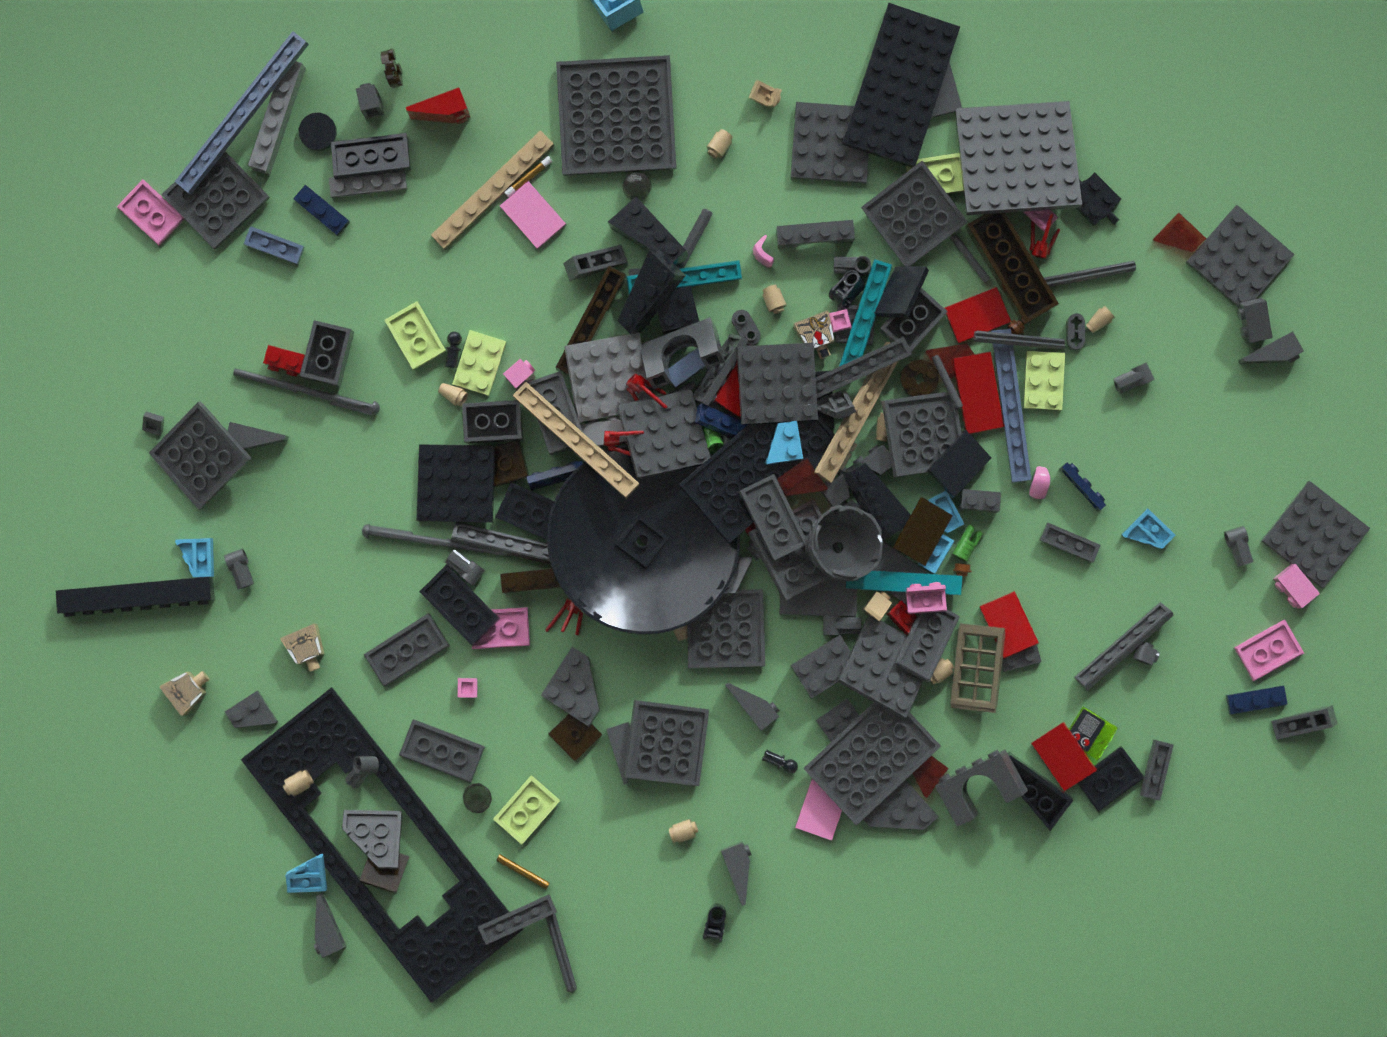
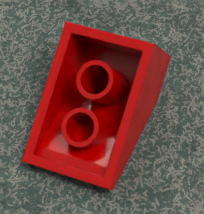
[405,87,471,124]

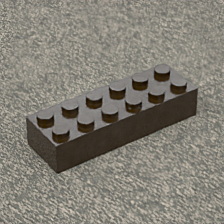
[965,213,1059,325]

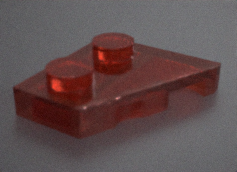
[1152,212,1207,253]
[925,343,974,379]
[777,458,828,496]
[913,756,949,798]

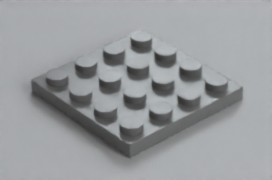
[564,333,651,422]

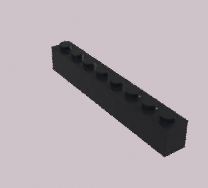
[55,577,215,617]

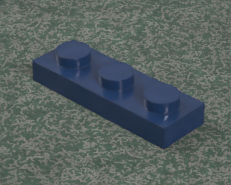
[293,185,350,236]
[695,403,748,438]
[527,461,582,491]
[1059,462,1106,511]
[1226,685,1288,714]

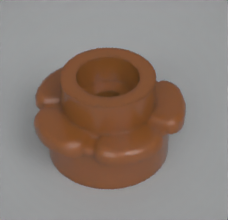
[1008,320,1025,335]
[953,563,972,576]

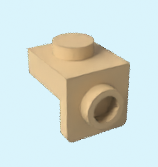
[748,80,782,108]

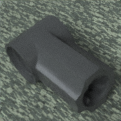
[834,256,871,276]
[1113,362,1155,394]
[1224,526,1253,567]
[224,548,254,590]
[445,549,485,586]
[823,615,861,635]
[345,756,379,788]

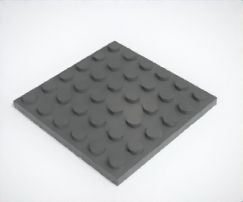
[556,55,677,176]
[955,101,1082,215]

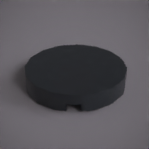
[298,112,337,151]

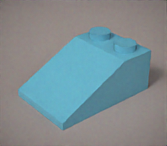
[591,0,644,31]

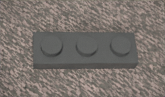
[1040,522,1101,563]
[1140,739,1174,801]

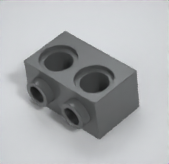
[356,83,384,119]

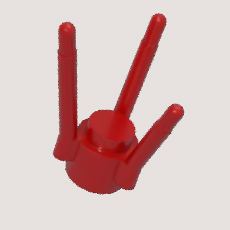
[1029,213,1060,259]
[626,373,667,409]
[603,431,644,456]
[545,599,583,635]

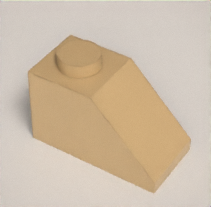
[862,591,892,621]

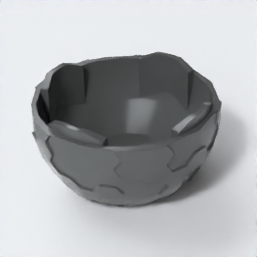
[808,505,883,581]

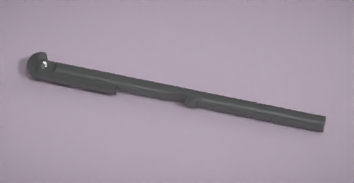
[233,368,380,415]
[362,524,512,557]

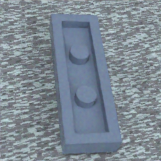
[244,226,305,265]

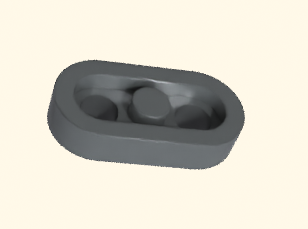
[732,310,760,346]

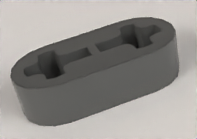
[1066,313,1085,350]

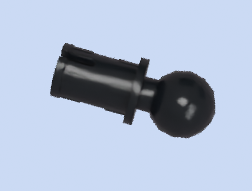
[445,331,462,368]
[762,749,798,774]

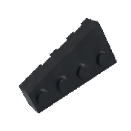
[608,197,689,267]
[617,250,686,334]
[842,462,911,540]
[1008,751,1073,831]

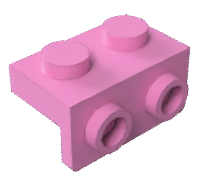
[906,582,947,614]

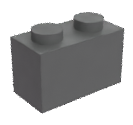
[1237,298,1273,343]
[959,489,1001,513]

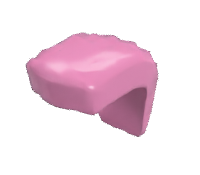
[753,235,774,268]
[1029,466,1050,499]

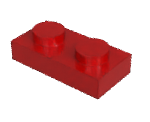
[886,600,917,635]

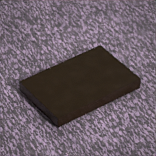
[893,497,953,566]

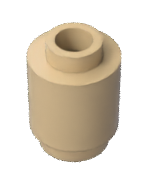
[706,129,733,159]
[762,285,786,314]
[930,658,954,685]
[283,770,314,797]
[669,819,699,843]

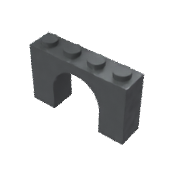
[641,317,725,389]
[935,749,1028,827]

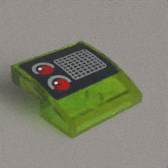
[1069,706,1118,761]

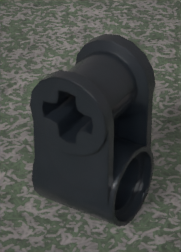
[829,270,865,309]
[703,904,726,943]

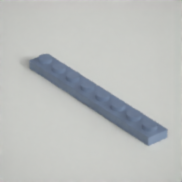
[991,329,1032,483]

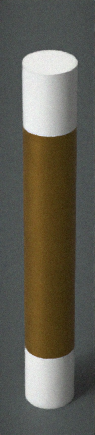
[504,156,553,198]

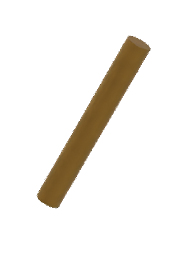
[496,854,550,889]

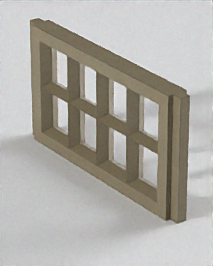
[950,623,1005,713]

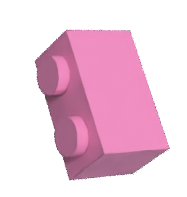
[503,359,535,390]
[1273,564,1320,609]

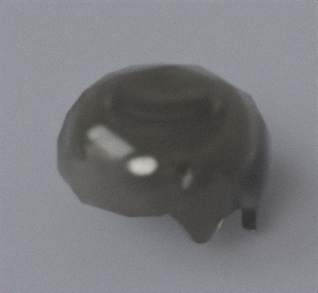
[622,172,652,201]
[462,783,492,814]

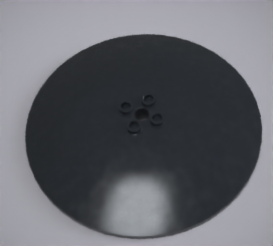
[547,444,740,635]

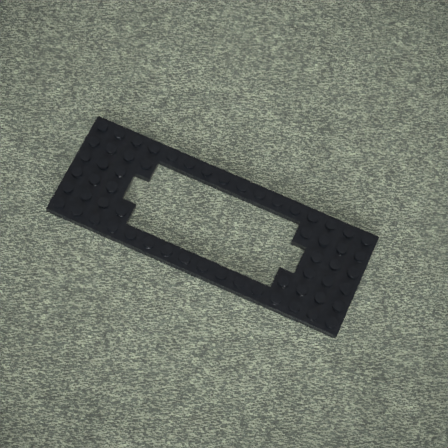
[240,687,523,1003]

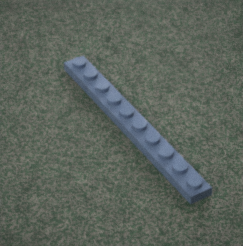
[175,31,309,194]

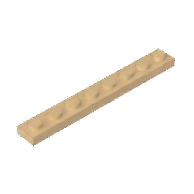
[431,130,554,250]
[814,342,898,483]
[513,382,639,499]

